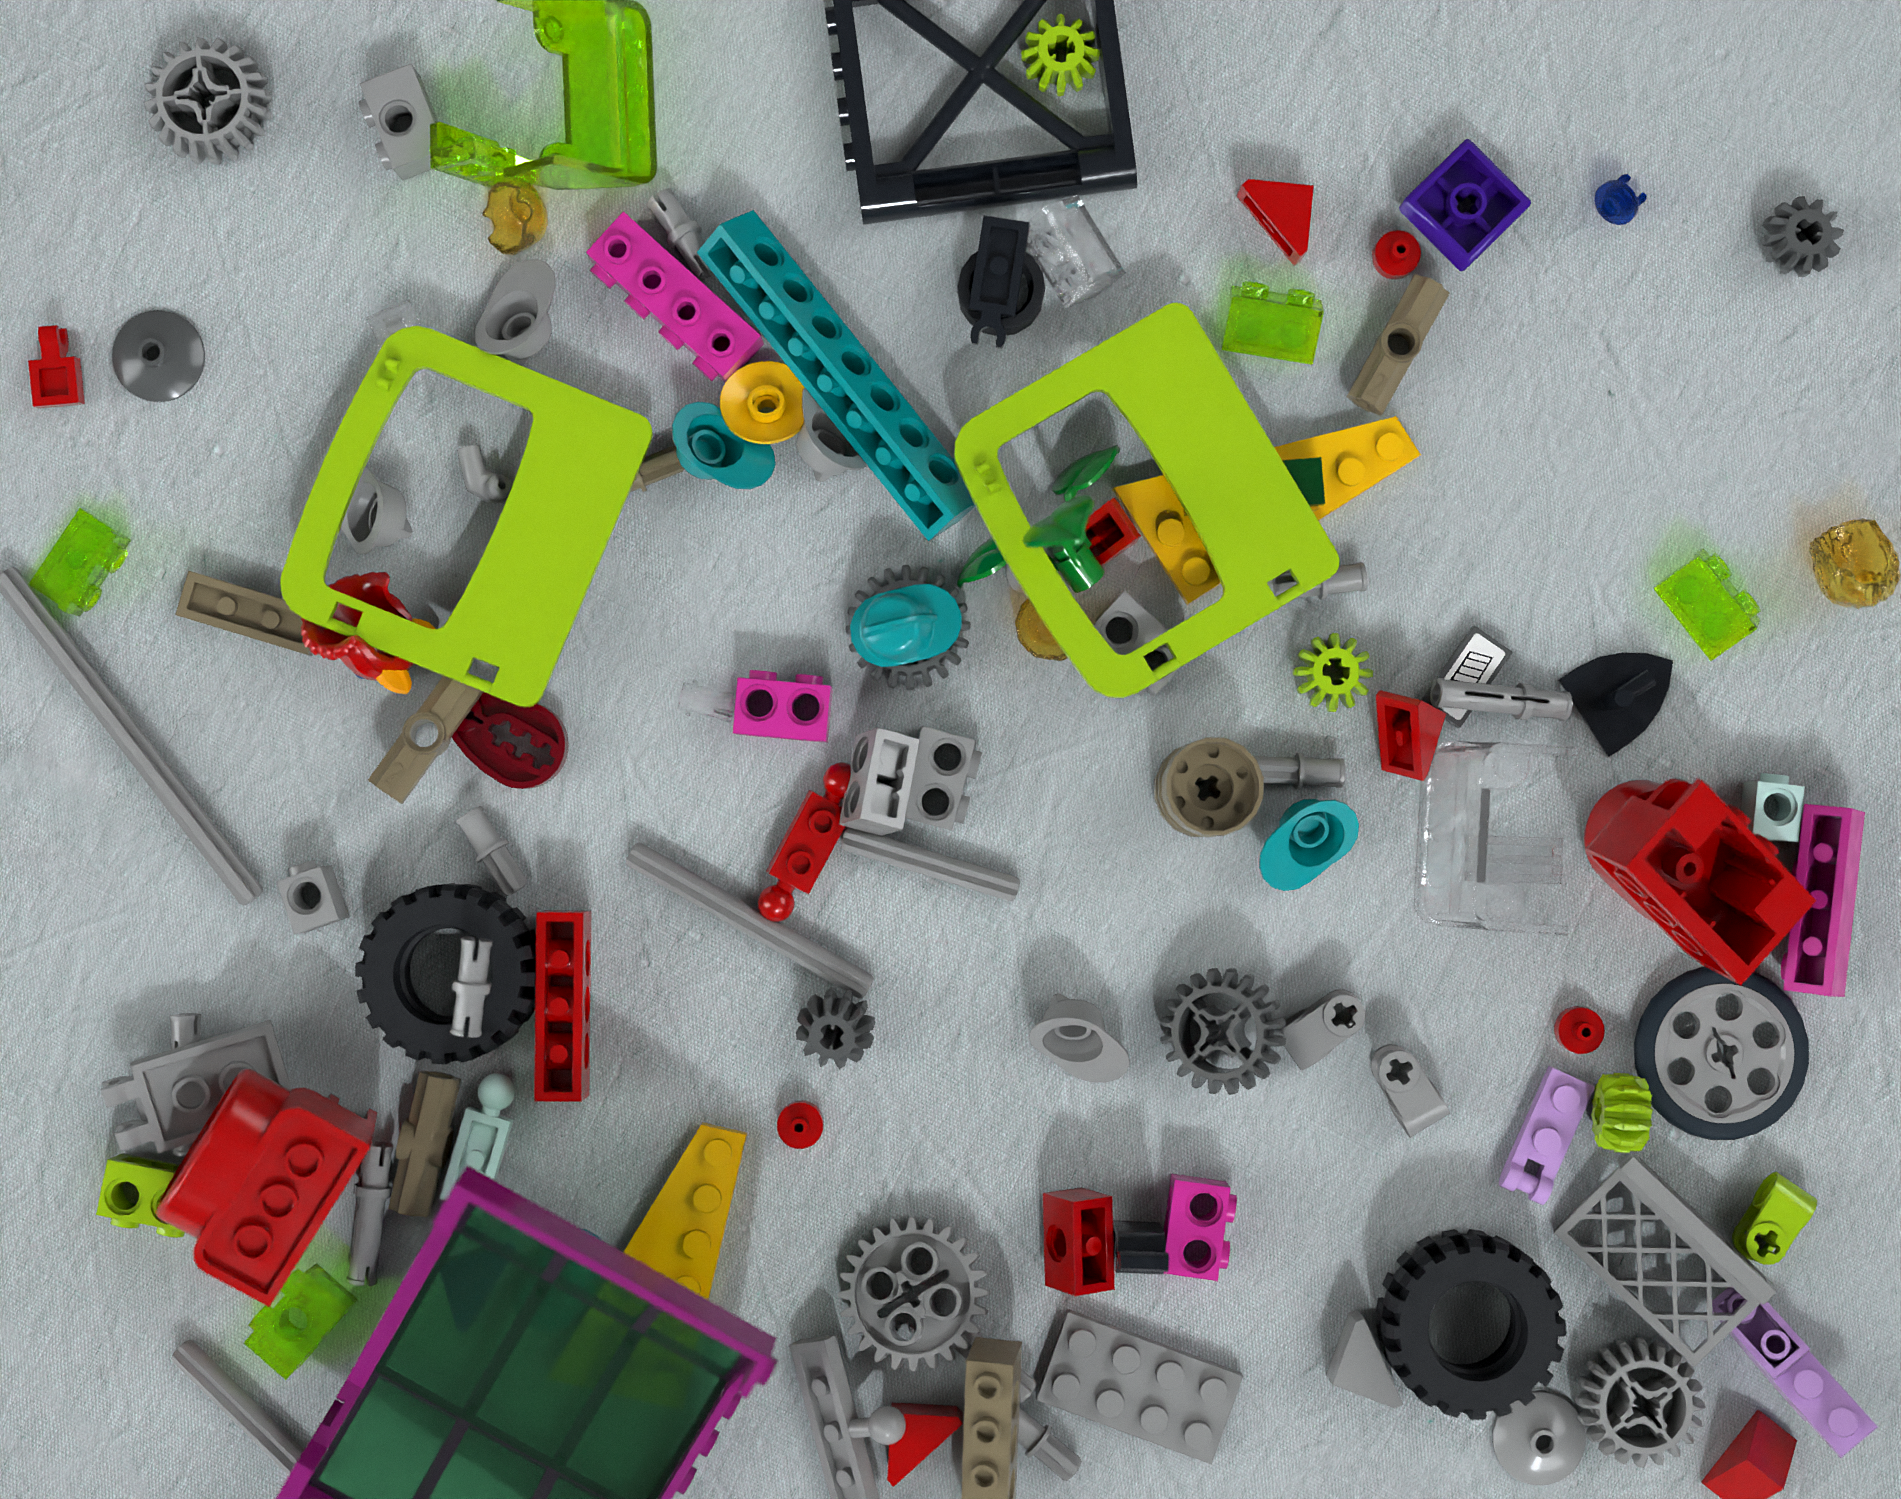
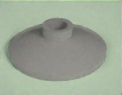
[1492,1391,1586,1485]

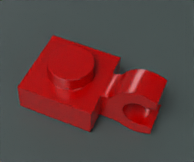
[28,325,85,409]

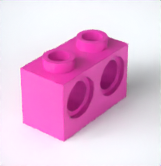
[733,670,833,743]
[1163,1173,1237,1281]

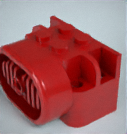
[1584,778,1817,986]
[156,1068,377,1307]

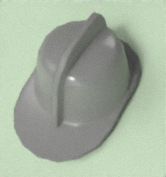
[475,259,556,366]
[796,388,867,482]
[341,465,413,554]
[1029,993,1130,1083]

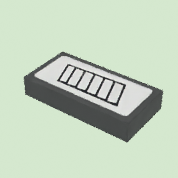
[1421,626,1512,728]

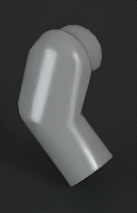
[457,445,512,504]

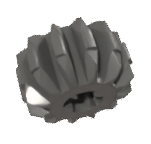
[1759,196,1844,277]
[796,987,875,1070]

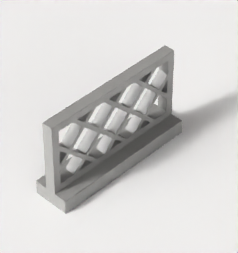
[1554,1151,1776,1367]

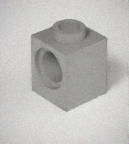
[276,860,349,935]

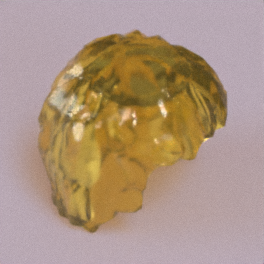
[1809,518,1901,609]

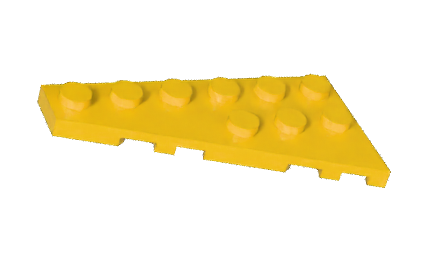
[1113,416,1421,605]
[547,1123,747,1408]

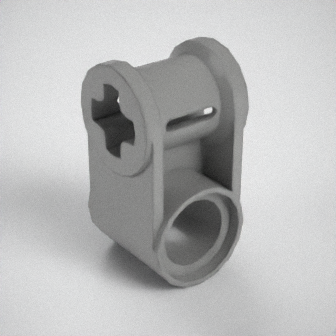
[1274,989,1365,1070]
[1370,1044,1450,1138]

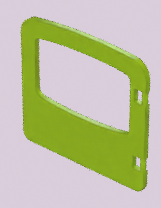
[954,302,1340,699]
[280,326,653,708]

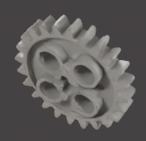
[838,1217,990,1372]

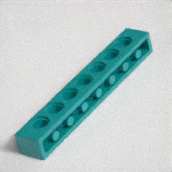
[697,210,975,541]

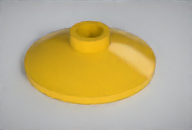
[720,361,805,444]

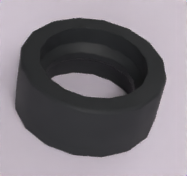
[957,251,1045,336]

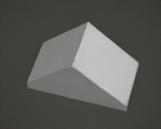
[1326,1309,1403,1408]

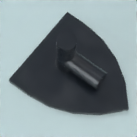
[1558,652,1673,757]

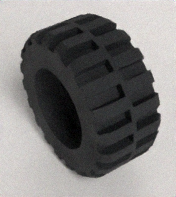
[355,883,536,1065]
[1376,1229,1566,1420]

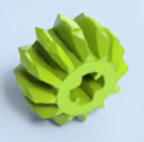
[1021,13,1100,97]
[1293,633,1373,712]
[1590,1072,1653,1153]

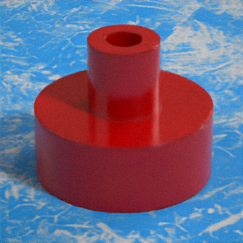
[1372,230,1421,280]
[1554,1006,1605,1054]
[777,1100,824,1149]

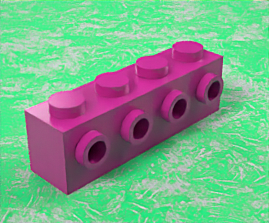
[586,211,764,382]
[1781,804,1865,997]

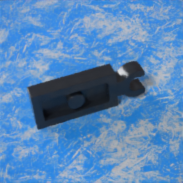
[969,215,1030,349]

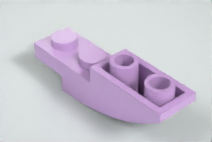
[1712,1287,1878,1459]

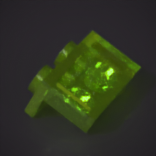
[430,122,536,189]
[1221,281,1324,365]
[28,508,131,616]
[1653,548,1761,661]

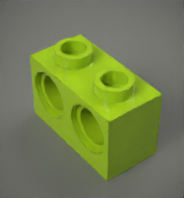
[96,1153,185,1238]

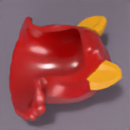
[300,572,435,695]

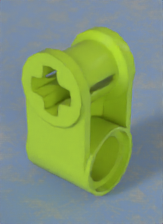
[1732,1172,1818,1265]

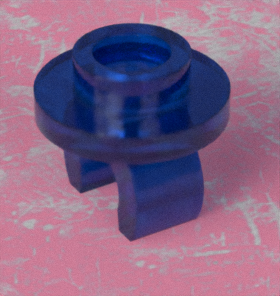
[1595,174,1647,225]

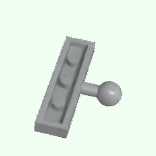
[789,1335,906,1499]

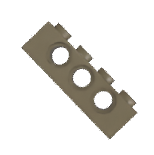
[961,1337,1022,1499]

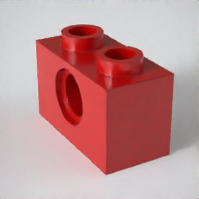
[1043,1187,1115,1296]

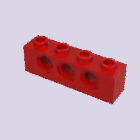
[534,910,592,1102]

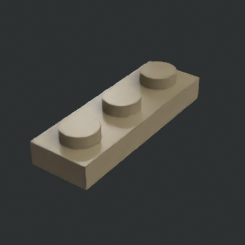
[175,571,313,656]

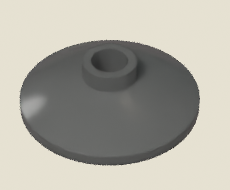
[112,310,205,402]

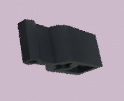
[1113,1220,1169,1275]

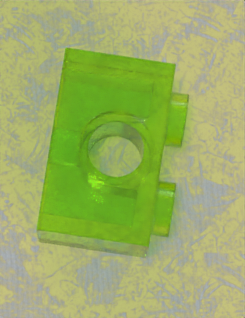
[244,1263,358,1380]

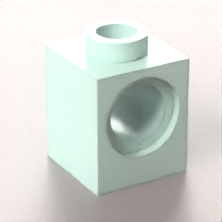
[1741,773,1805,842]

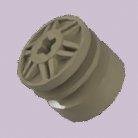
[1154,737,1264,837]

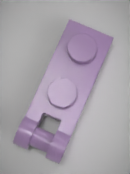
[1498,1066,1595,1205]

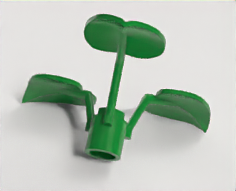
[957,445,1120,593]

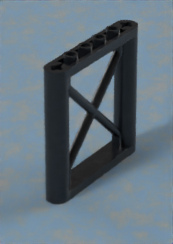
[825,0,1137,225]

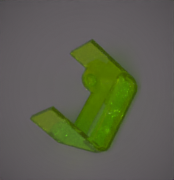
[497,0,657,190]

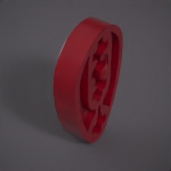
[452,692,569,789]

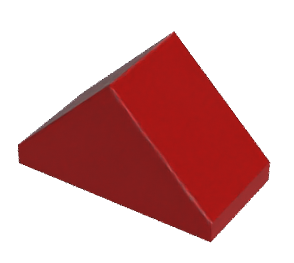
[1236,179,1314,266]
[1053,497,1141,566]
[1376,690,1446,781]
[887,1402,963,1487]
[1701,1410,1797,1499]

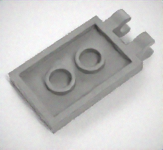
[101,1020,292,1153]

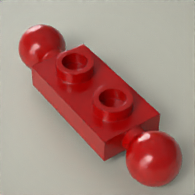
[758,762,851,922]

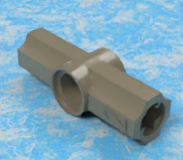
[1346,274,1450,416]
[368,676,484,804]
[388,1070,461,1217]

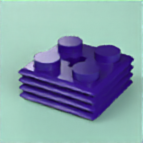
[1399,139,1531,271]

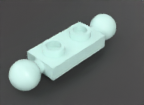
[439,1073,515,1245]

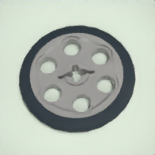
[1634,966,1809,1140]

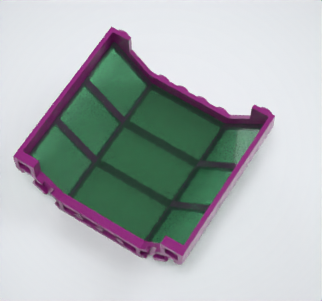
[275,1165,778,1499]

